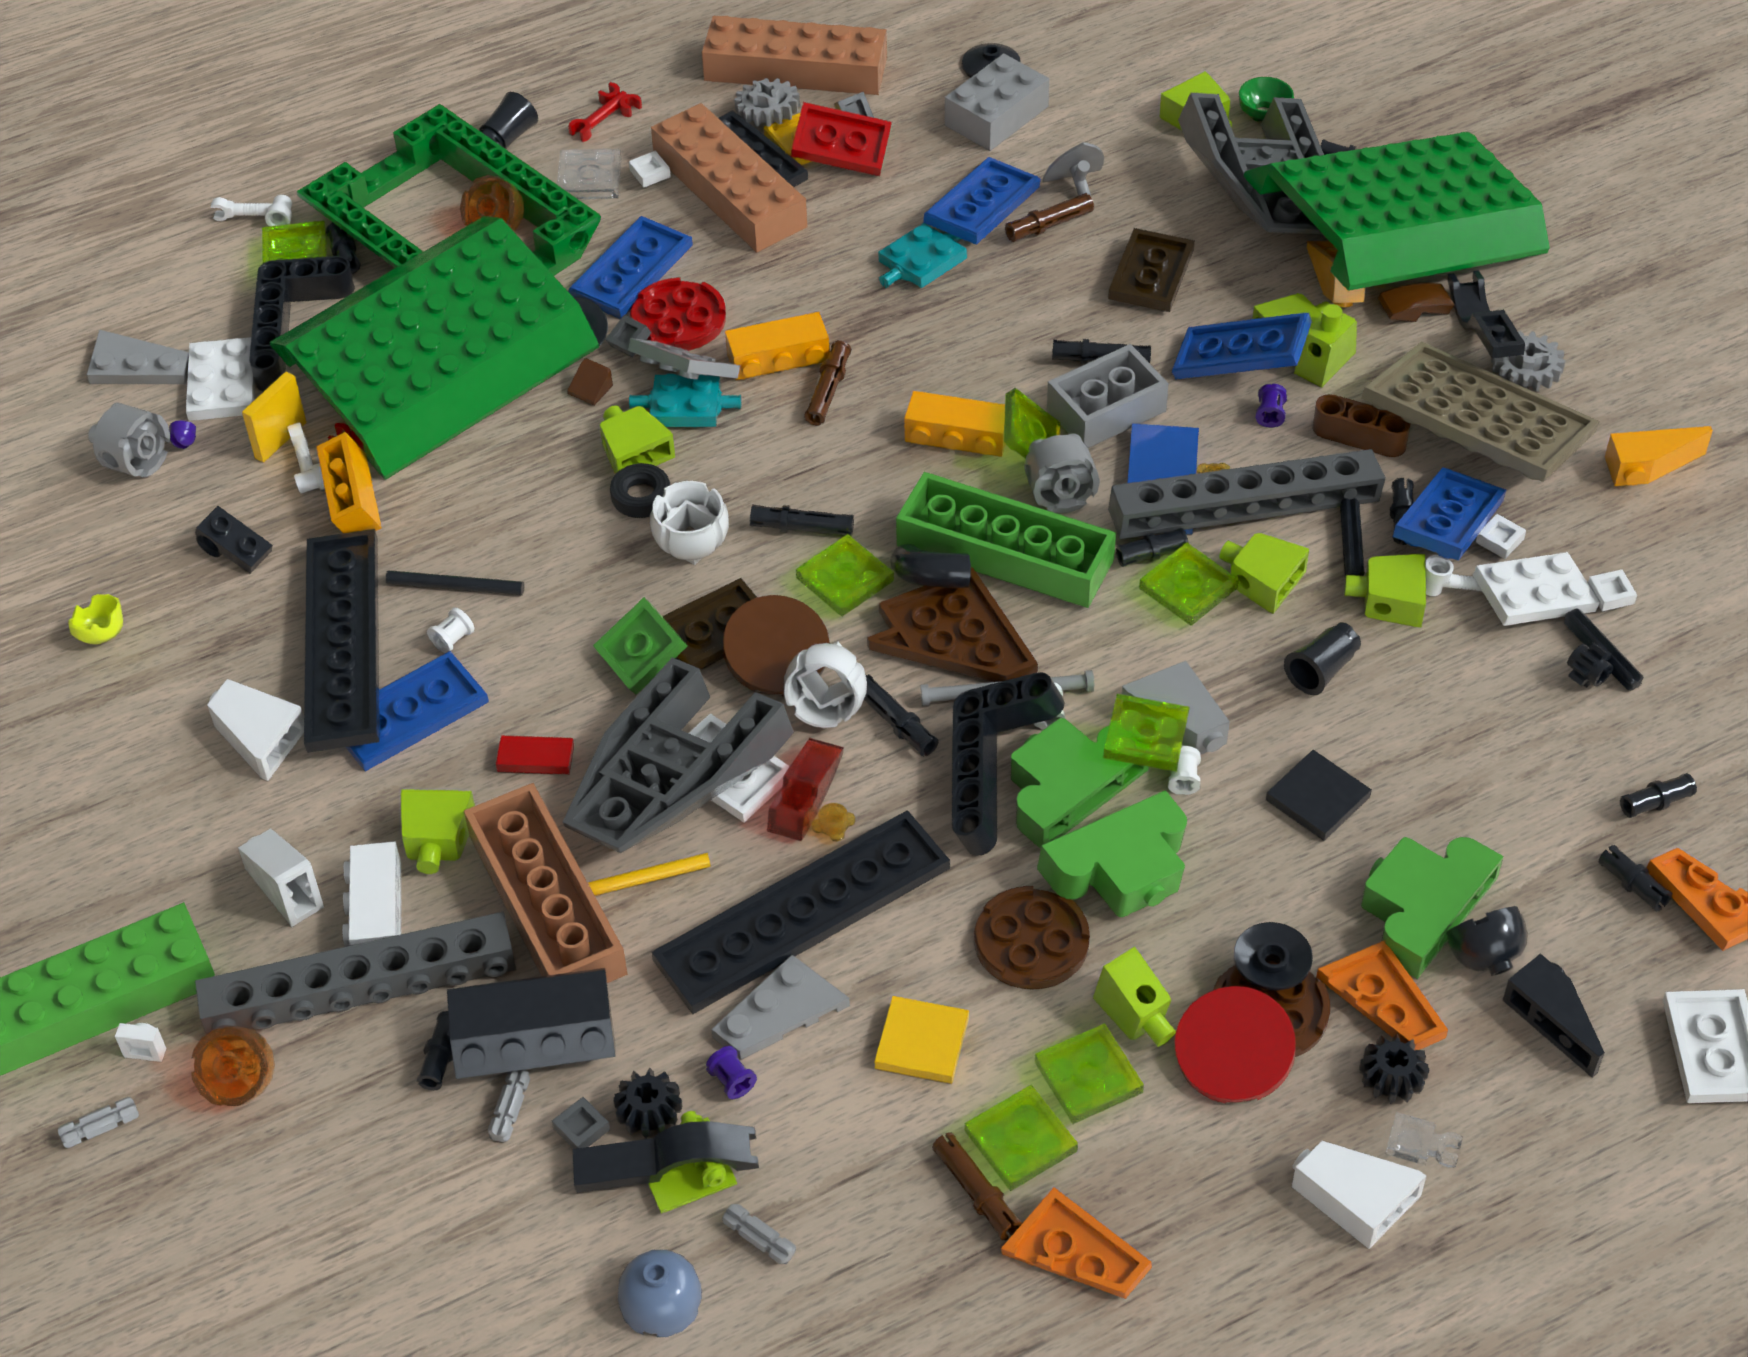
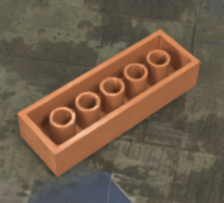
[702,16,887,95]
[651,103,808,253]
[464,783,628,983]

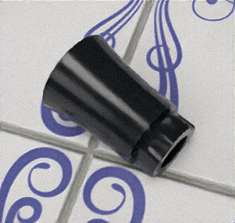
[479,92,538,149]
[1284,622,1361,695]

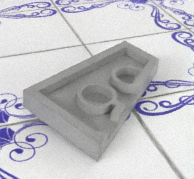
[87,330,189,384]
[628,338,740,379]
[712,955,850,1060]

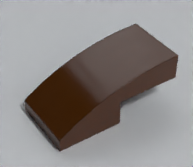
[1378,283,1454,322]

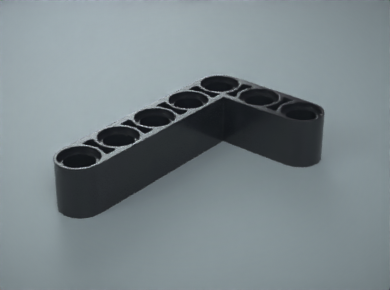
[249,256,355,392]
[952,672,1065,856]

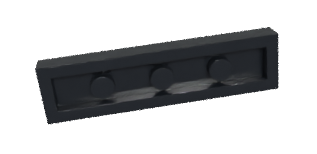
[718,110,808,187]

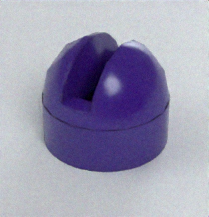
[169,420,196,449]

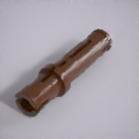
[1005,193,1094,242]
[804,340,852,426]
[932,1132,1022,1240]

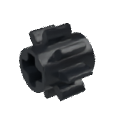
[1567,643,1613,688]

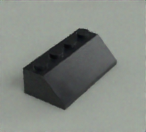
[447,968,616,1079]

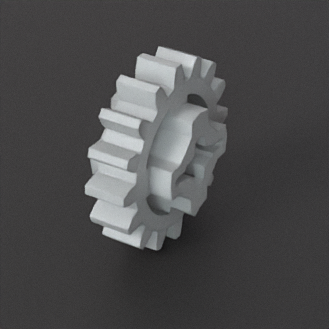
[734,78,800,127]
[1491,331,1566,392]

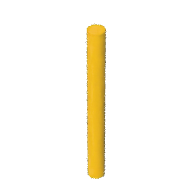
[588,853,711,896]

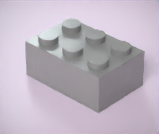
[945,53,1049,151]
[1047,344,1169,448]

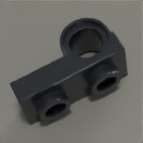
[195,506,273,574]

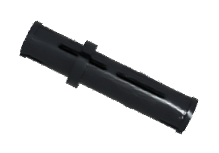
[1052,339,1151,365]
[750,504,854,537]
[864,674,939,757]

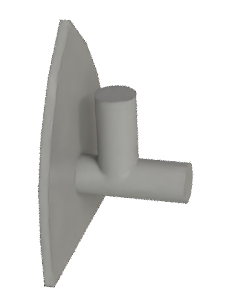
[1042,142,1104,196]

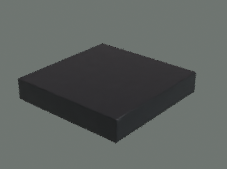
[1266,750,1372,841]

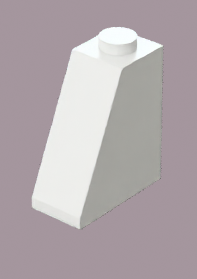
[207,679,304,781]
[238,828,324,927]
[1292,1141,1426,1249]

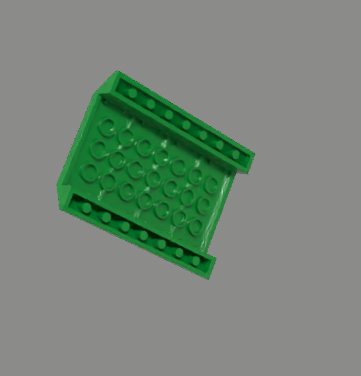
[1243,132,1550,291]
[270,216,599,480]

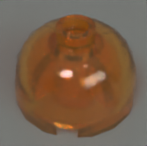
[460,175,524,231]
[191,1025,275,1107]

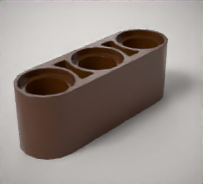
[1312,394,1411,457]

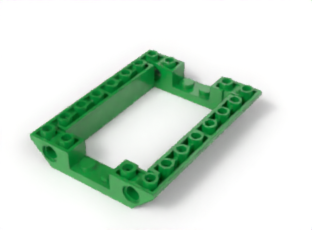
[297,104,601,276]

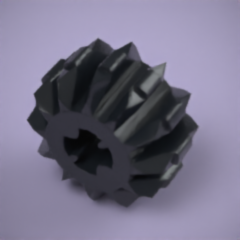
[1359,1033,1429,1104]
[613,1067,683,1139]

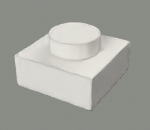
[629,151,671,188]
[1476,514,1526,559]
[1588,569,1637,611]
[115,1023,166,1062]

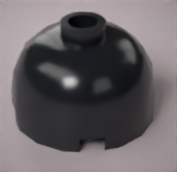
[1446,906,1528,976]

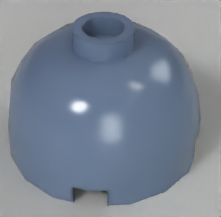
[618,1250,702,1337]

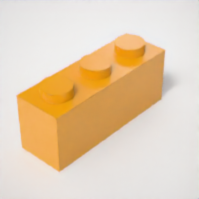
[725,312,830,380]
[904,391,1011,457]
[316,432,382,533]

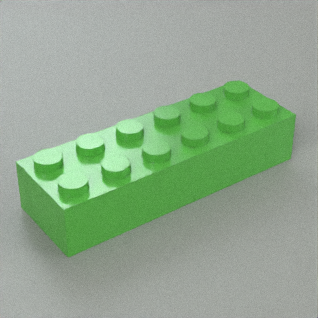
[896,472,1116,608]
[0,902,215,1076]

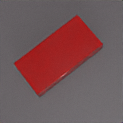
[496,735,574,775]

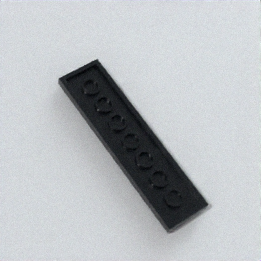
[304,529,380,753]
[651,810,950,1014]

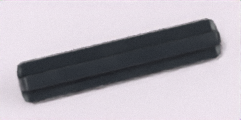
[1340,498,1365,577]
[1564,608,1644,691]

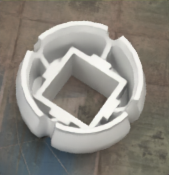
[650,481,729,565]
[784,641,867,728]

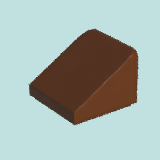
[567,358,613,406]

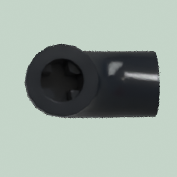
[890,544,971,588]

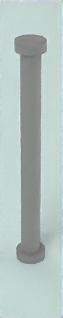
[920,670,1094,706]

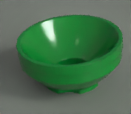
[1239,77,1294,122]

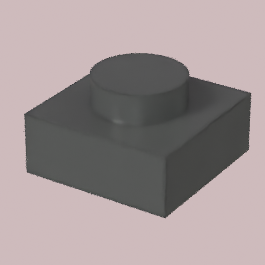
[834,91,874,118]
[605,315,652,358]
[552,1097,610,1149]

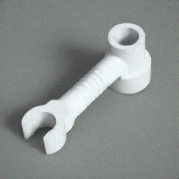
[211,195,292,231]
[287,422,325,494]
[1425,555,1482,596]

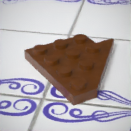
[867,567,1038,682]

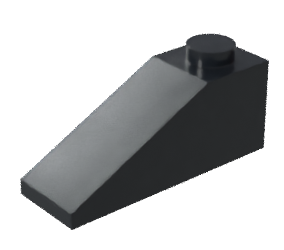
[1502,953,1605,1078]

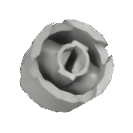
[88,403,170,477]
[1024,434,1100,513]

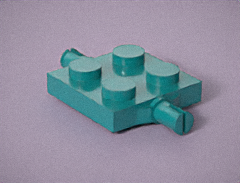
[878,223,967,288]
[629,374,742,427]

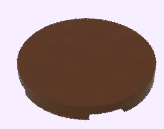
[723,595,830,696]
[974,886,1090,989]
[1213,961,1331,1057]

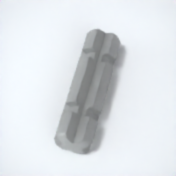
[488,1069,530,1143]
[58,1097,139,1148]
[722,1204,796,1264]

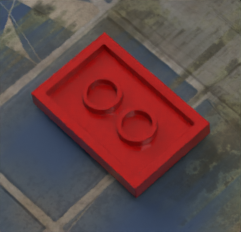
[790,102,892,176]

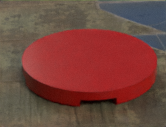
[630,277,726,351]
[1175,986,1296,1104]

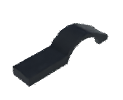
[1447,270,1525,359]
[572,1121,759,1193]

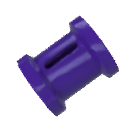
[1255,384,1287,428]
[706,1046,757,1100]

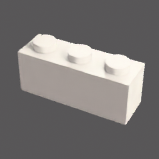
[342,841,401,947]

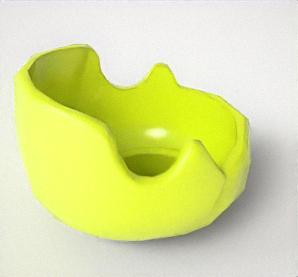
[68,594,123,644]

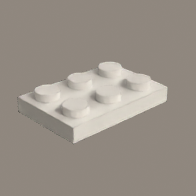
[186,337,255,421]
[1473,552,1600,626]
[689,713,793,823]
[1663,989,1748,1103]

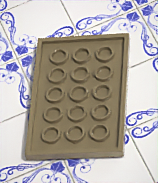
[1361,342,1600,482]

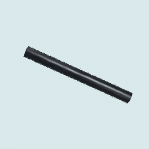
[386,570,524,595]

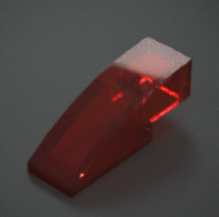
[767,738,844,841]

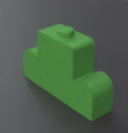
[1011,718,1151,849]
[1037,790,1187,917]
[1361,837,1504,979]

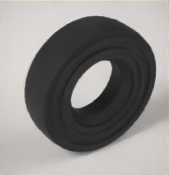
[610,463,670,518]

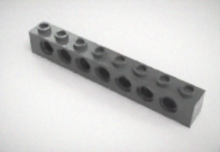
[1108,449,1386,539]
[195,911,516,1040]

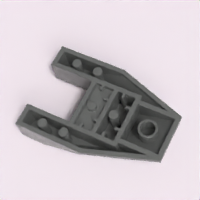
[1178,93,1324,234]
[563,657,794,853]

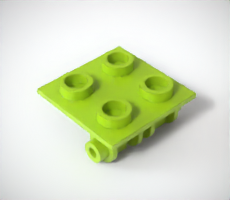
[648,1111,738,1214]

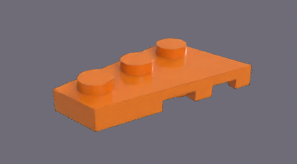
[1647,848,1748,951]
[1316,941,1448,1050]
[1001,1187,1152,1299]

